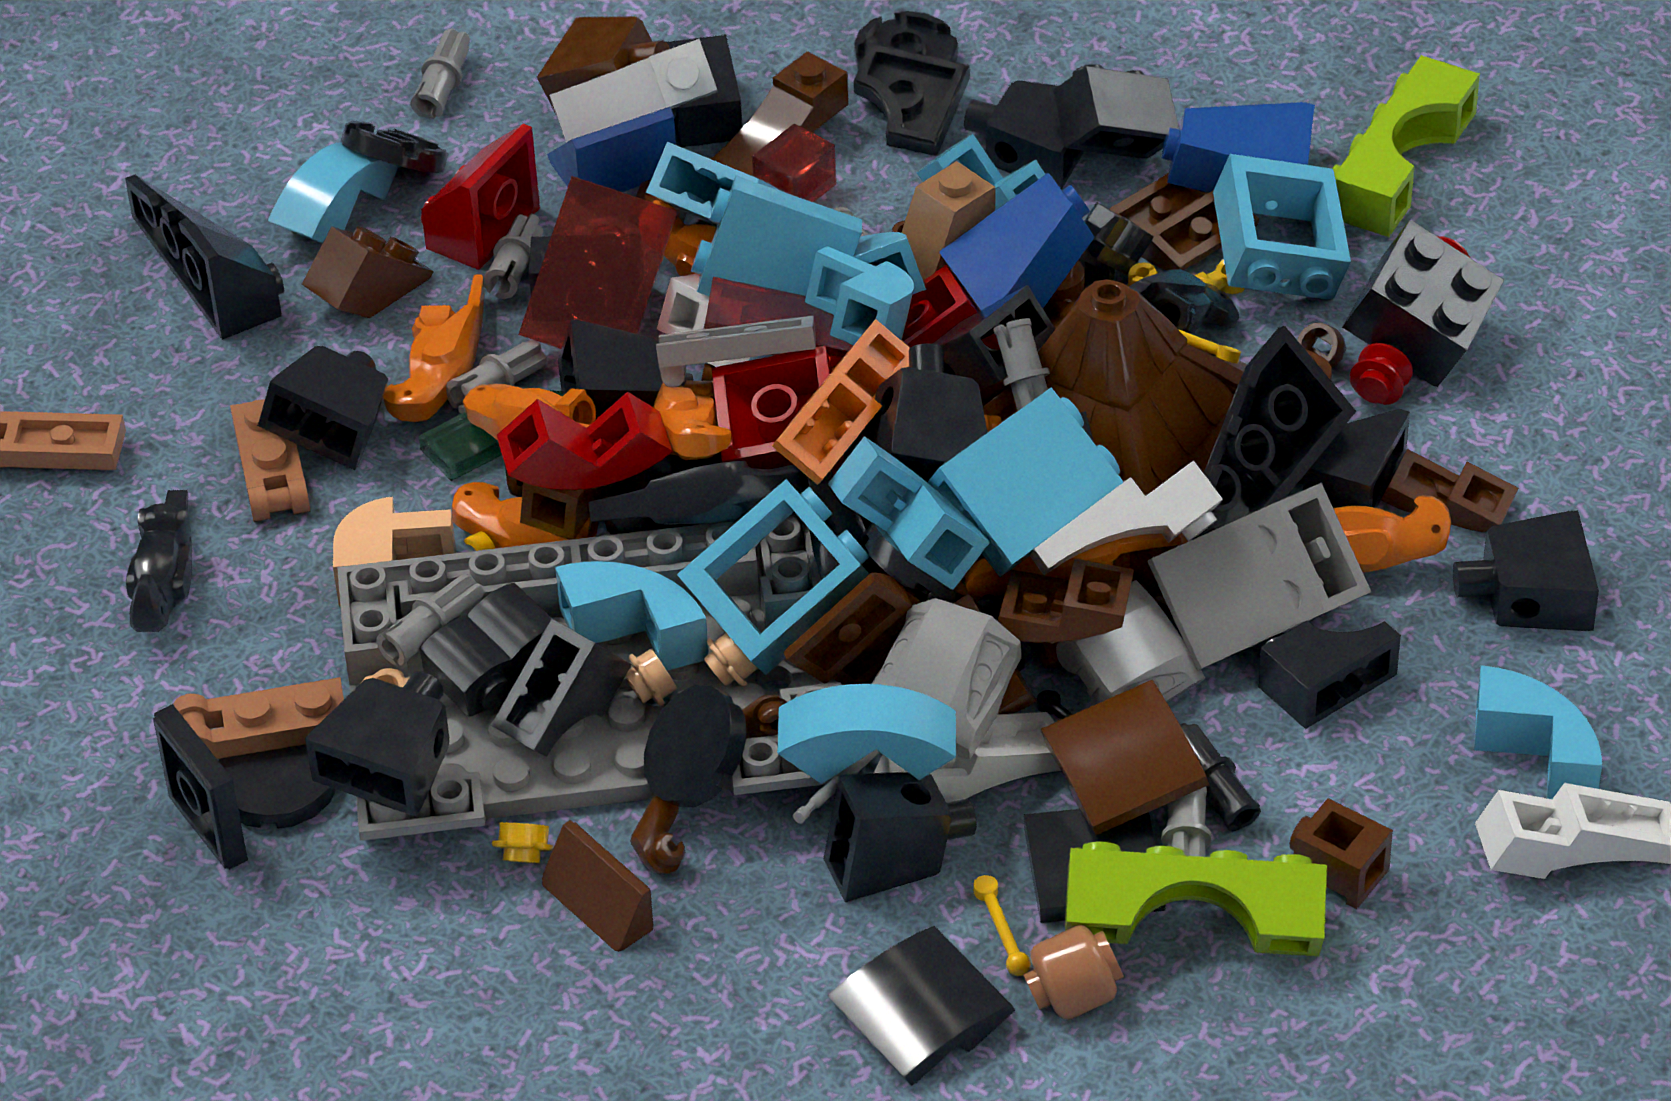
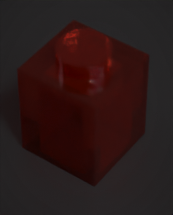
[752,123,836,202]

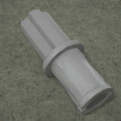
[410,28,470,119]
[483,213,544,299]
[993,318,1050,411]
[446,340,547,413]
[377,574,484,666]
[1162,787,1212,857]

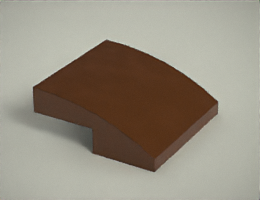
[1109,174,1259,271]
[998,559,1134,643]
[783,573,928,685]
[1041,679,1209,835]

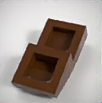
[1381,449,1519,532]

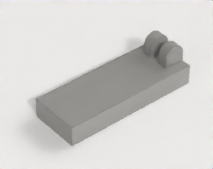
[656,316,816,387]

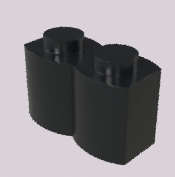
[419,582,552,717]

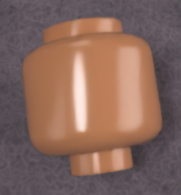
[1024,925,1124,1020]

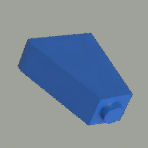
[1161,102,1315,193]
[939,173,1094,310]

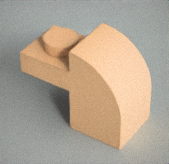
[333,497,456,606]

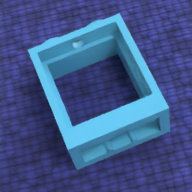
[1213,154,1351,299]
[677,479,870,675]

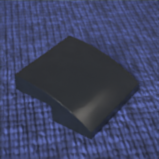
[827,925,1015,1086]

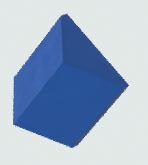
[547,107,676,206]

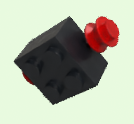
[1342,220,1504,405]

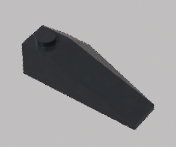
[125,174,284,340]
[1192,326,1356,540]

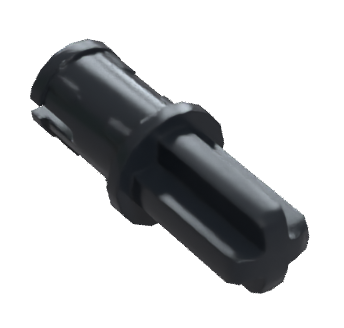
[1180,723,1261,832]

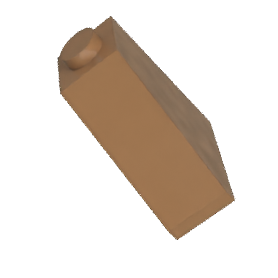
[901,161,995,299]

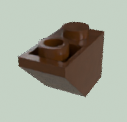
[302,226,434,319]

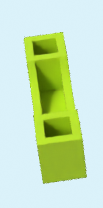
[1332,55,1480,237]
[1065,842,1327,956]

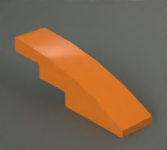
[772,319,910,485]

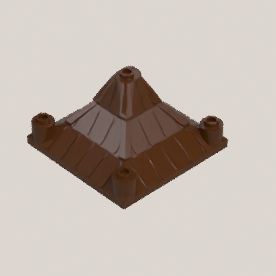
[980,260,1332,620]

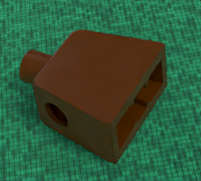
[536,16,670,118]

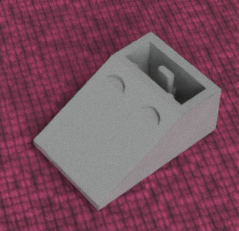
[1147,483,1371,670]

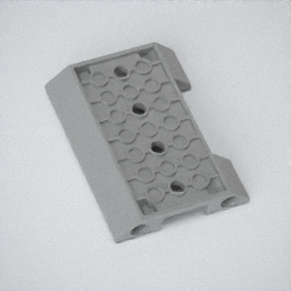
[337,513,858,841]

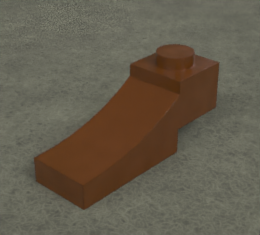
[711,51,849,183]

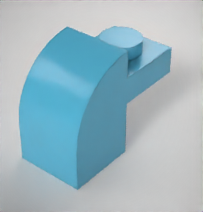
[805,246,914,345]

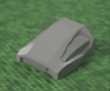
[1051,580,1205,706]
[872,598,1022,760]

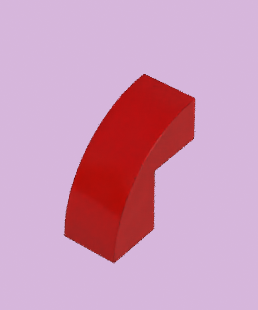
[496,392,673,490]

